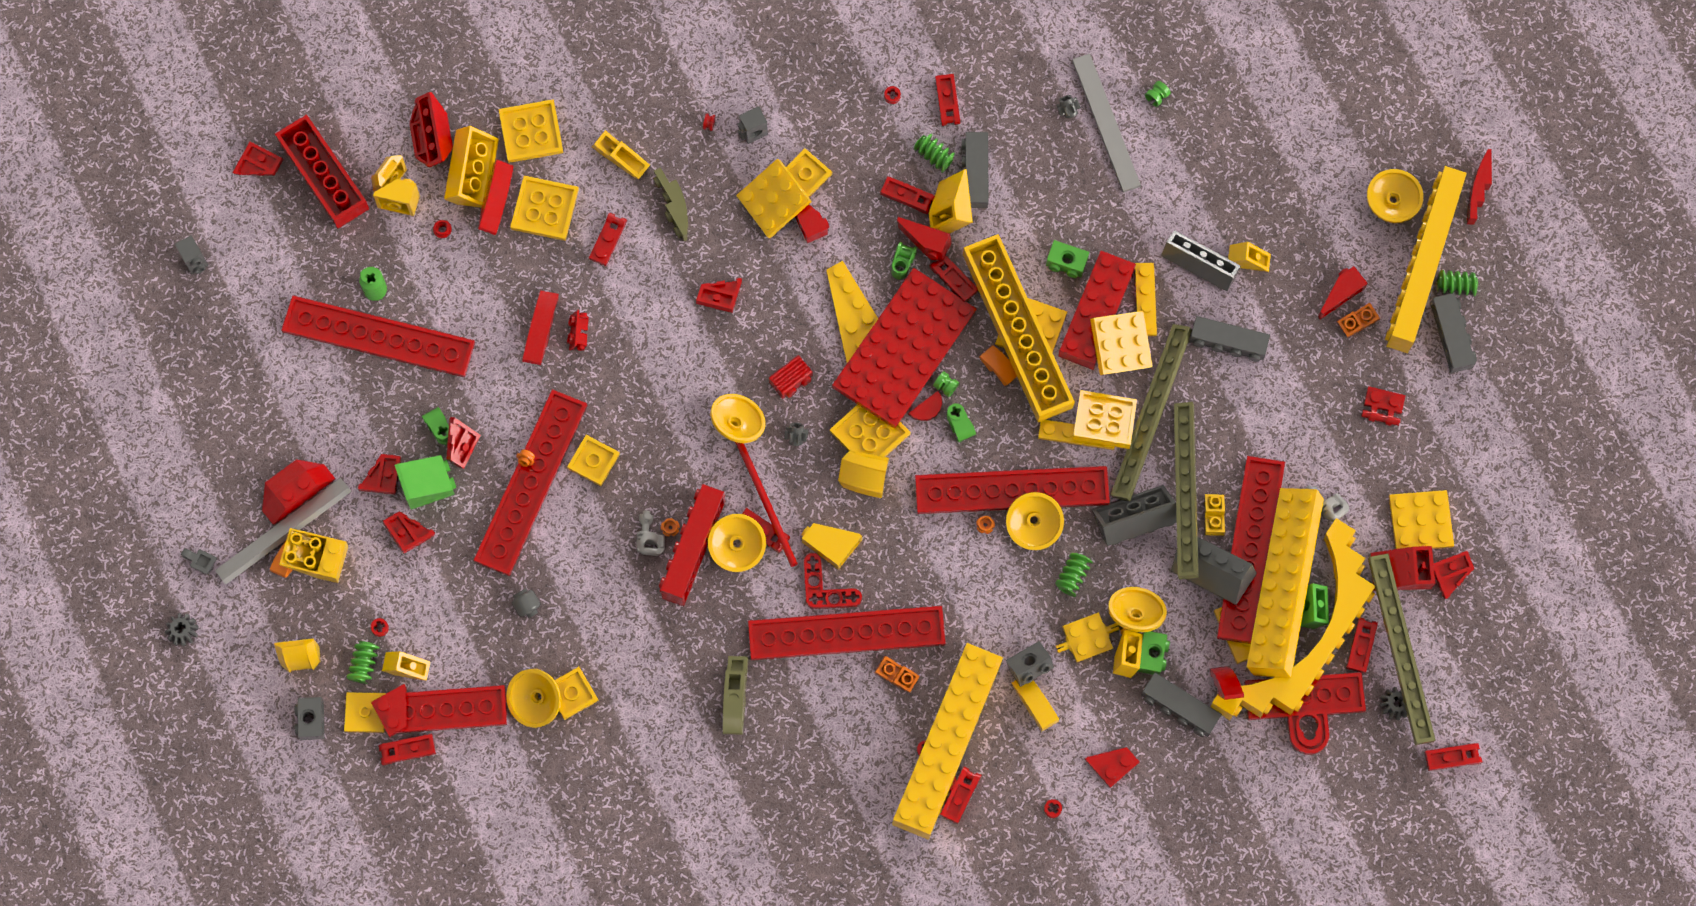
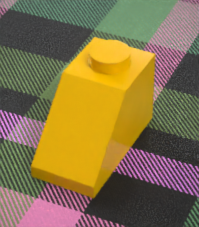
[1228,242,1271,272]
[1113,630,1143,678]
[382,651,430,681]

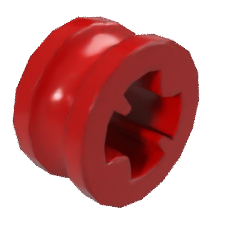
[884,86,901,104]
[703,113,716,131]
[370,618,389,637]
[1044,799,1062,818]

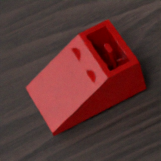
[1370,546,1435,591]

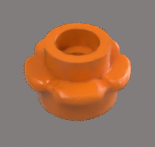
[516,449,535,467]
[976,515,995,534]
[661,518,680,537]

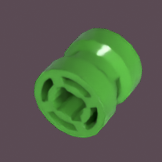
[1144,81,1171,107]
[933,371,960,397]

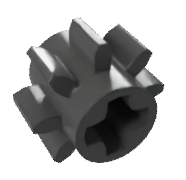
[1056,95,1081,118]
[784,422,808,446]

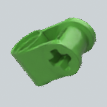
[891,242,918,280]
[947,403,976,443]
[422,407,449,445]

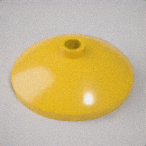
[1367,169,1423,223]
[710,394,765,443]
[1006,492,1064,550]
[708,514,766,572]
[1108,587,1167,632]
[506,669,561,728]

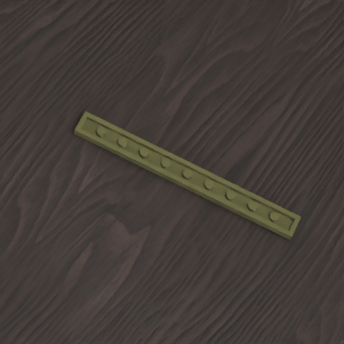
[1111,324,1192,501]
[1174,402,1199,580]
[1368,554,1436,745]

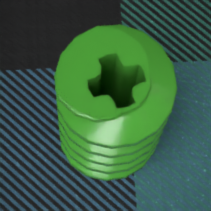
[913,134,955,173]
[359,267,387,301]
[1437,270,1478,296]
[1055,553,1093,597]
[346,641,380,684]

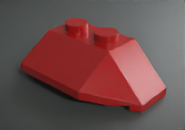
[409,92,453,167]
[262,459,336,526]

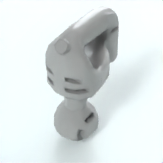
[1305,485,1349,522]
[636,510,665,556]

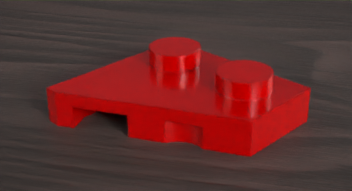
[358,454,401,495]

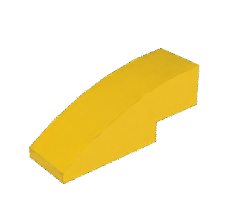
[592,130,650,179]
[1011,680,1059,732]

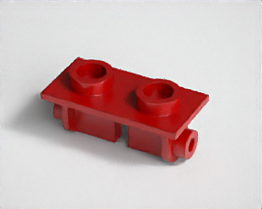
[567,310,589,351]

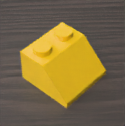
[373,179,420,216]

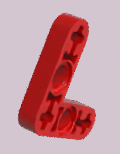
[804,553,862,609]

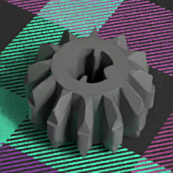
[165,613,199,646]
[1379,687,1407,721]

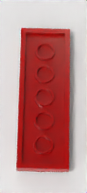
[399,685,507,733]

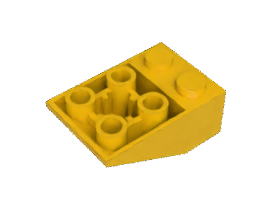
[929,169,973,234]
[279,528,348,583]

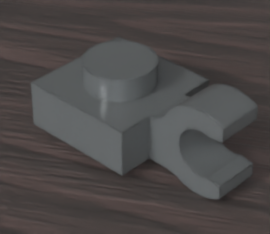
[181,548,217,575]

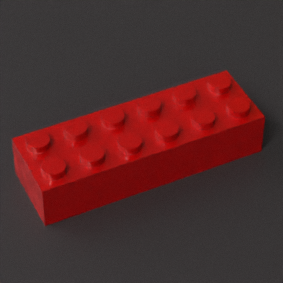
[275,114,369,229]
[1058,251,1136,370]
[659,484,725,607]

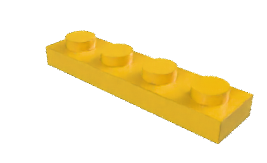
[1135,263,1157,336]
[1038,420,1114,450]

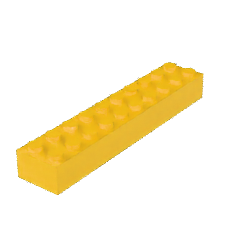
[1385,166,1467,353]
[963,234,1075,422]
[1247,488,1324,678]
[892,643,1003,840]

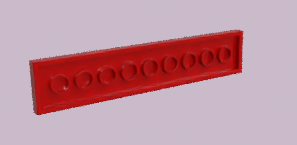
[281,295,475,378]
[473,389,588,577]
[1217,456,1285,644]
[915,466,1110,514]
[748,606,946,660]

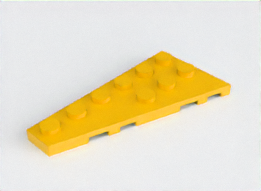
[826,261,878,363]

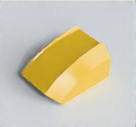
[371,155,407,192]
[838,451,889,498]
[274,638,321,673]

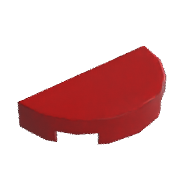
[908,391,942,421]

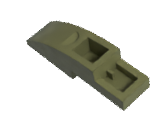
[653,167,688,241]
[723,656,748,735]

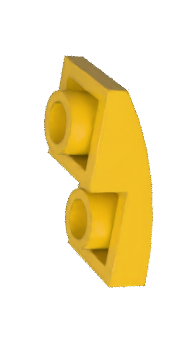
[1205,494,1225,536]

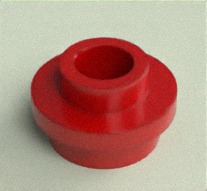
[433,220,452,238]

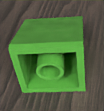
[395,455,457,510]

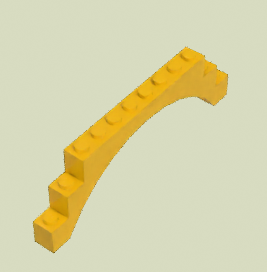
[1211,518,1375,720]

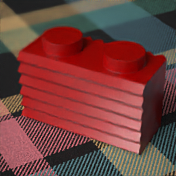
[769,355,813,399]

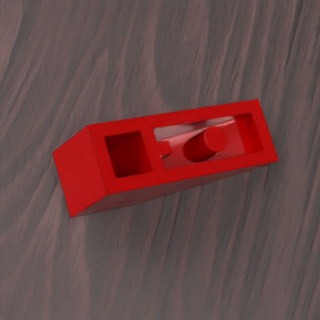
[795,205,830,243]
[897,217,952,261]
[1318,266,1368,320]

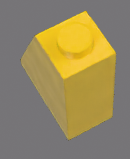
[801,523,862,570]

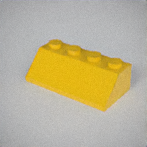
[444,126,499,208]

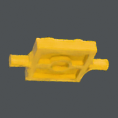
[1055,612,1120,663]

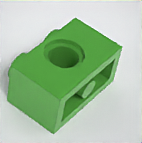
[1046,240,1090,278]
[1301,583,1329,629]
[1137,631,1170,675]

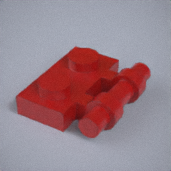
[1361,386,1406,426]

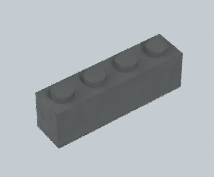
[961,132,989,208]
[1161,230,1241,291]
[1430,293,1477,373]
[1189,316,1270,362]
[1141,673,1222,737]

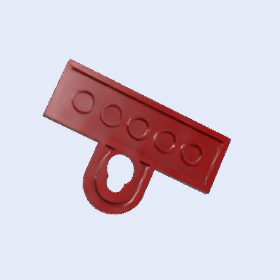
[1244,672,1366,755]

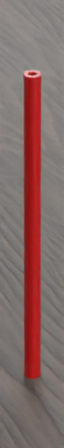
[735,442,798,567]

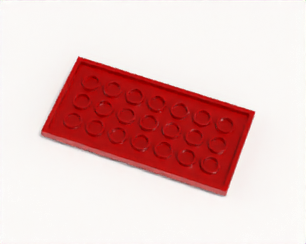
[832,268,977,429]

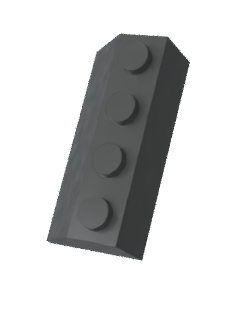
[1092,485,1177,546]
[1171,537,1257,605]

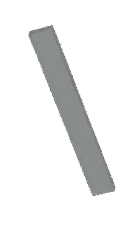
[1072,54,1141,193]
[215,478,352,584]

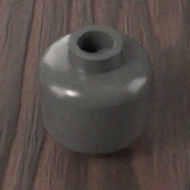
[512,588,541,618]

